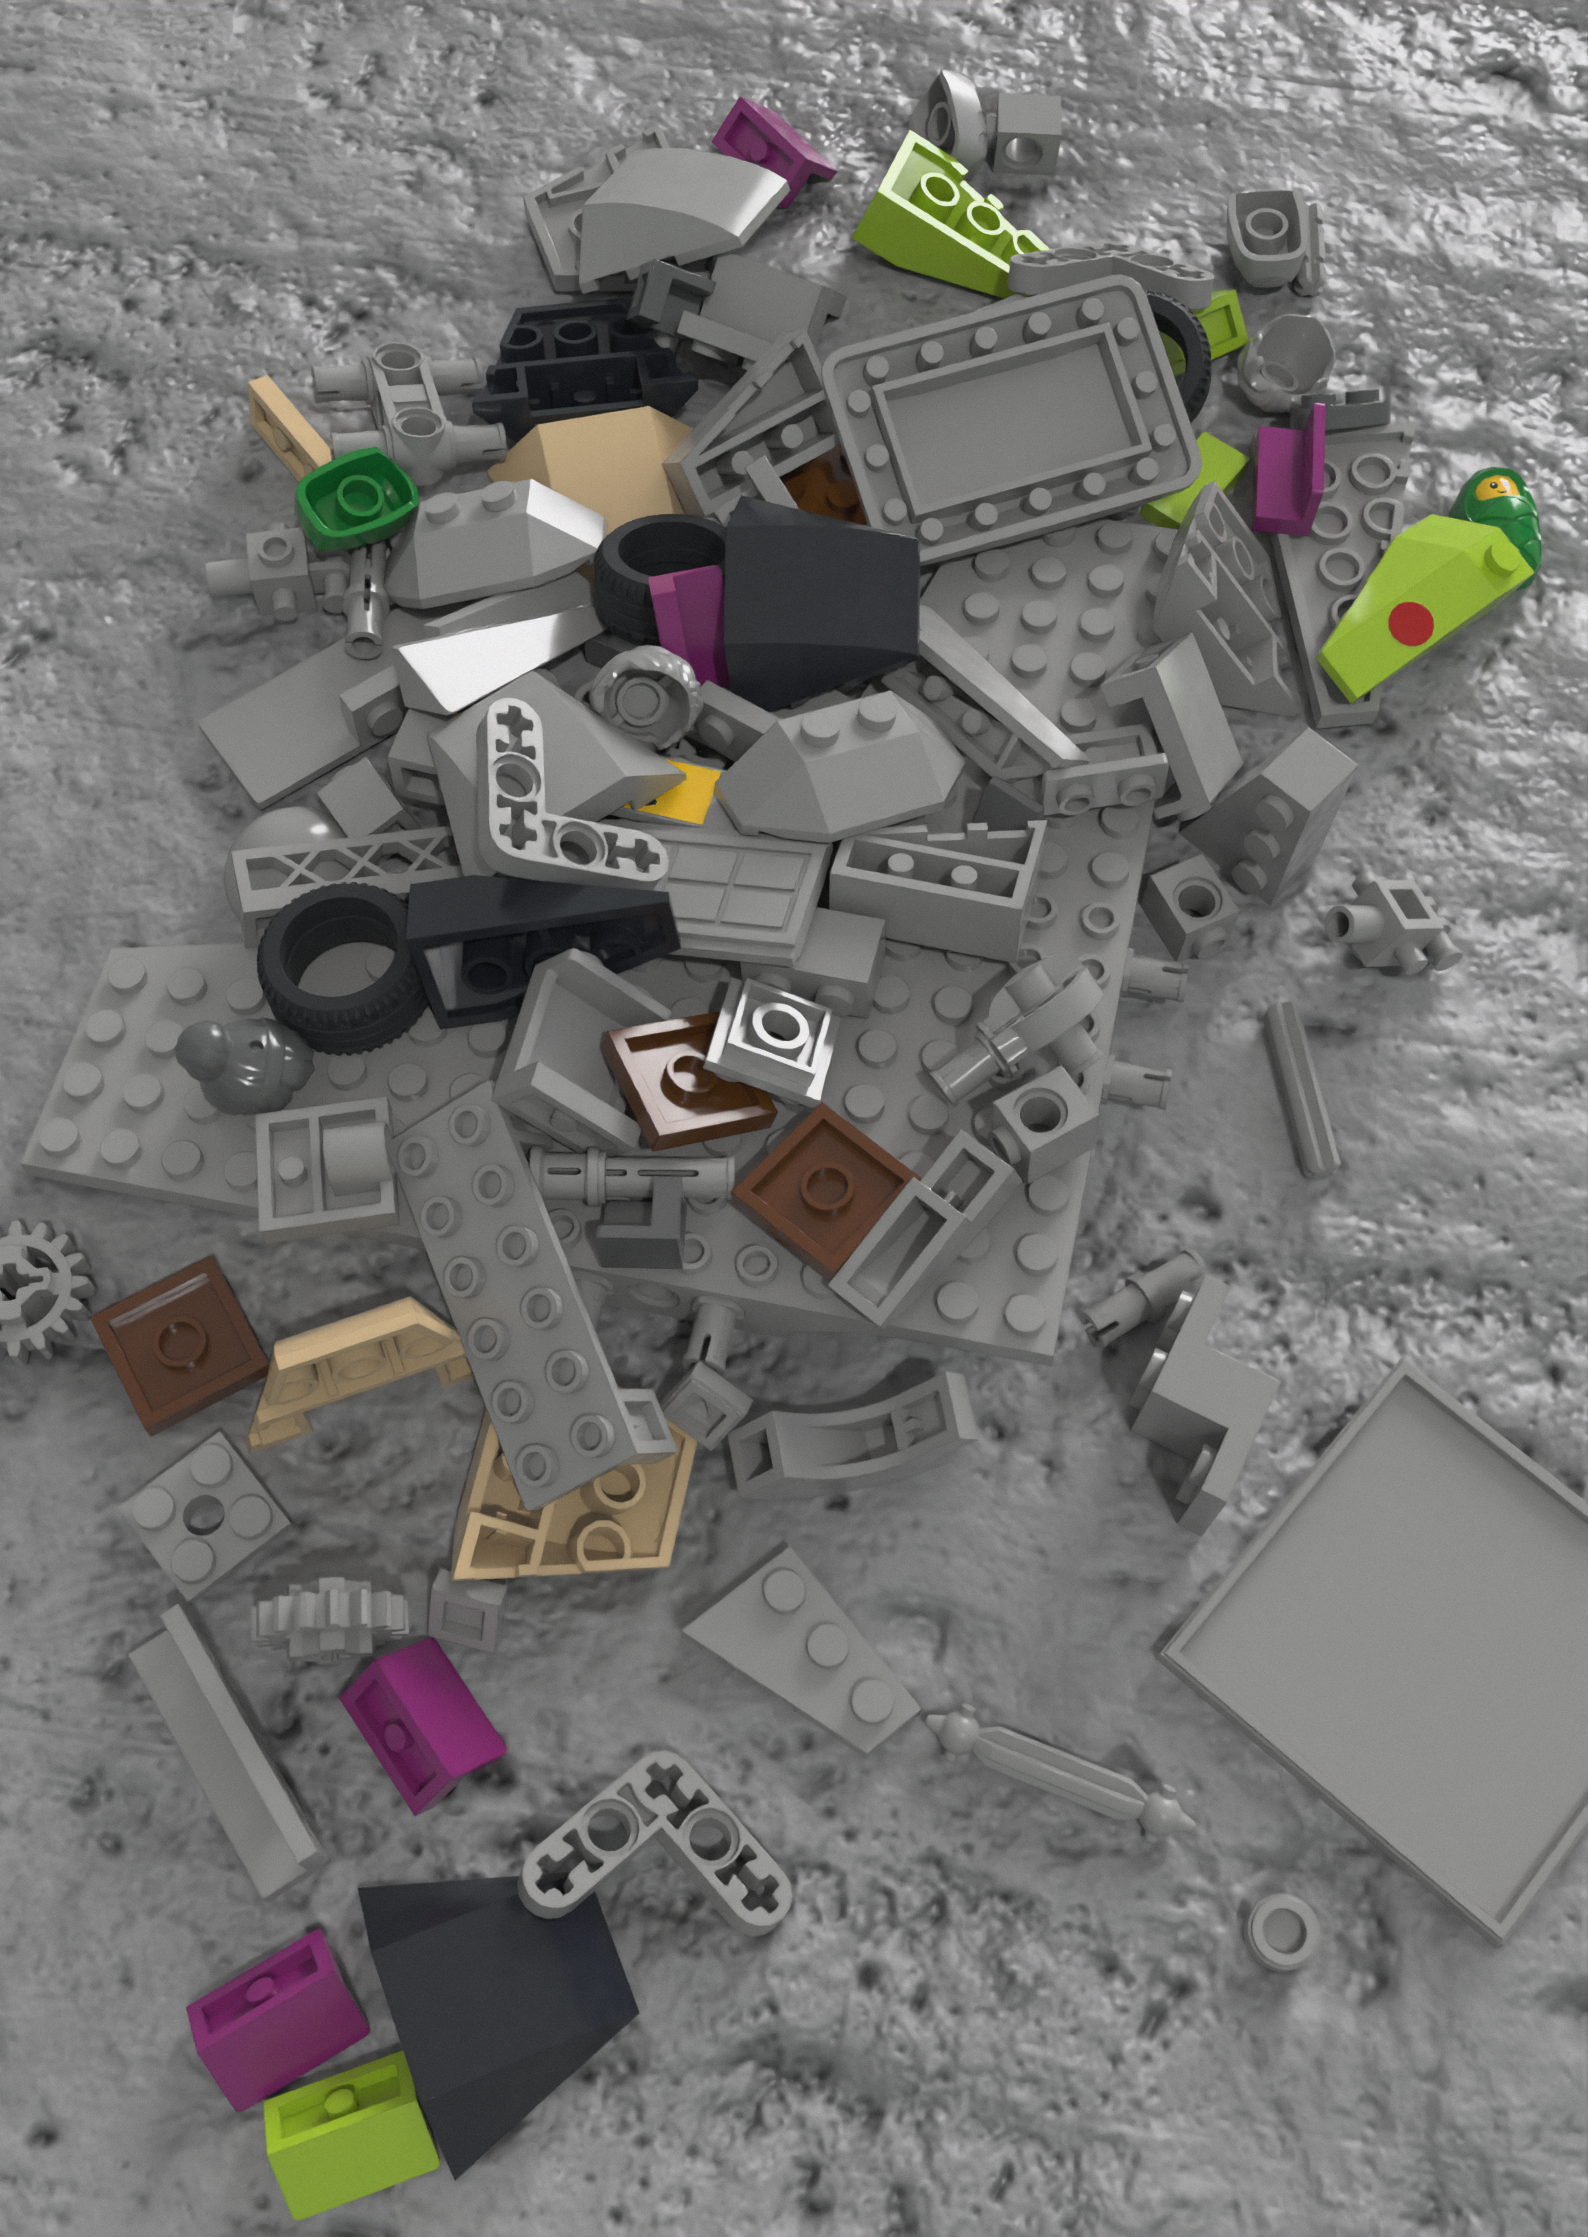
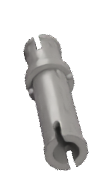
[342,539,390,659]

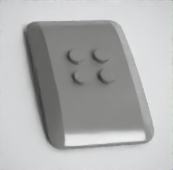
[822,274,1202,566]

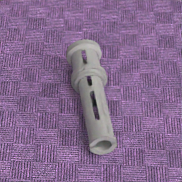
[529,1146,735,1207]

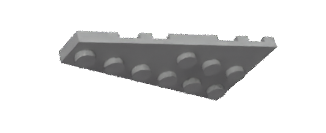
[1249,422,1416,729]

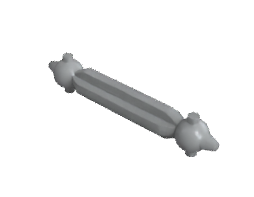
[924,1704,1196,1843]

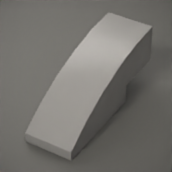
[828,1129,1023,1329]

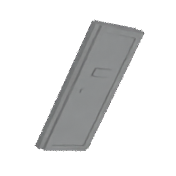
[526,819,833,967]

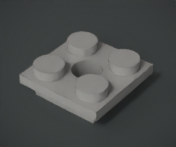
[703,977,841,1109]
[117,1431,293,1605]

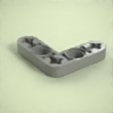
[1007,241,1215,309]
[476,698,669,891]
[517,1750,793,1937]

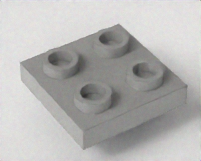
[255,1096,400,1244]

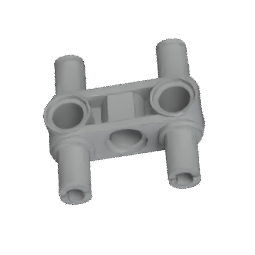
[311,342,506,486]

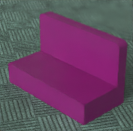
[711,96,837,209]
[1252,402,1326,537]
[648,565,730,687]
[339,1638,507,1816]
[186,1928,370,2112]

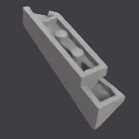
[390,570,608,715]
[881,604,1090,783]

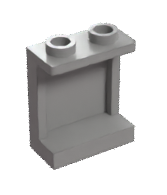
[1100,632,1243,821]
[491,948,672,1157]

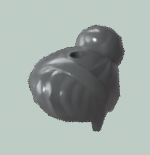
[174,1017,315,1116]

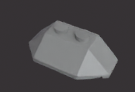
[384,479,608,609]
[714,691,966,843]

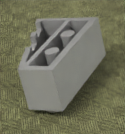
[662,328,841,517]
[1179,727,1358,906]
[829,820,1047,963]

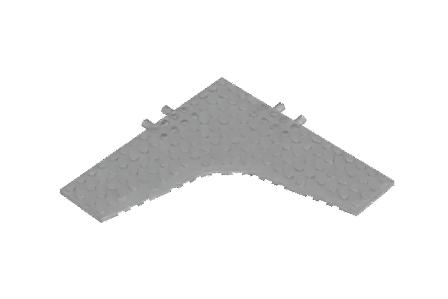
[20,518,1190,1376]

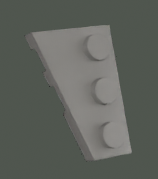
[681,1546,922,1758]

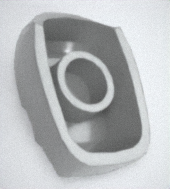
[908,70,987,181]
[1226,189,1308,288]

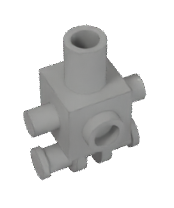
[206,523,351,621]
[1325,872,1463,975]

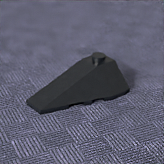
[406,875,681,1029]

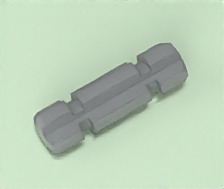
[1294,202,1326,297]

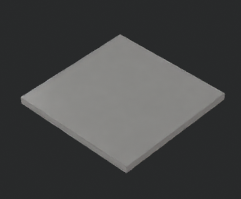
[1155,1357,1588,1948]

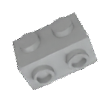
[1032,723,1169,816]

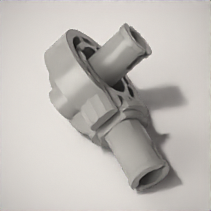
[929,953,1104,1107]

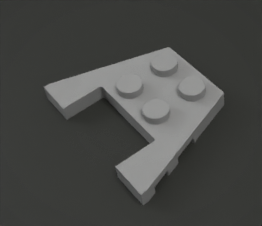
[523,125,718,291]

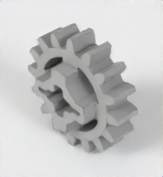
[0,1221,95,1367]
[251,1577,409,1664]

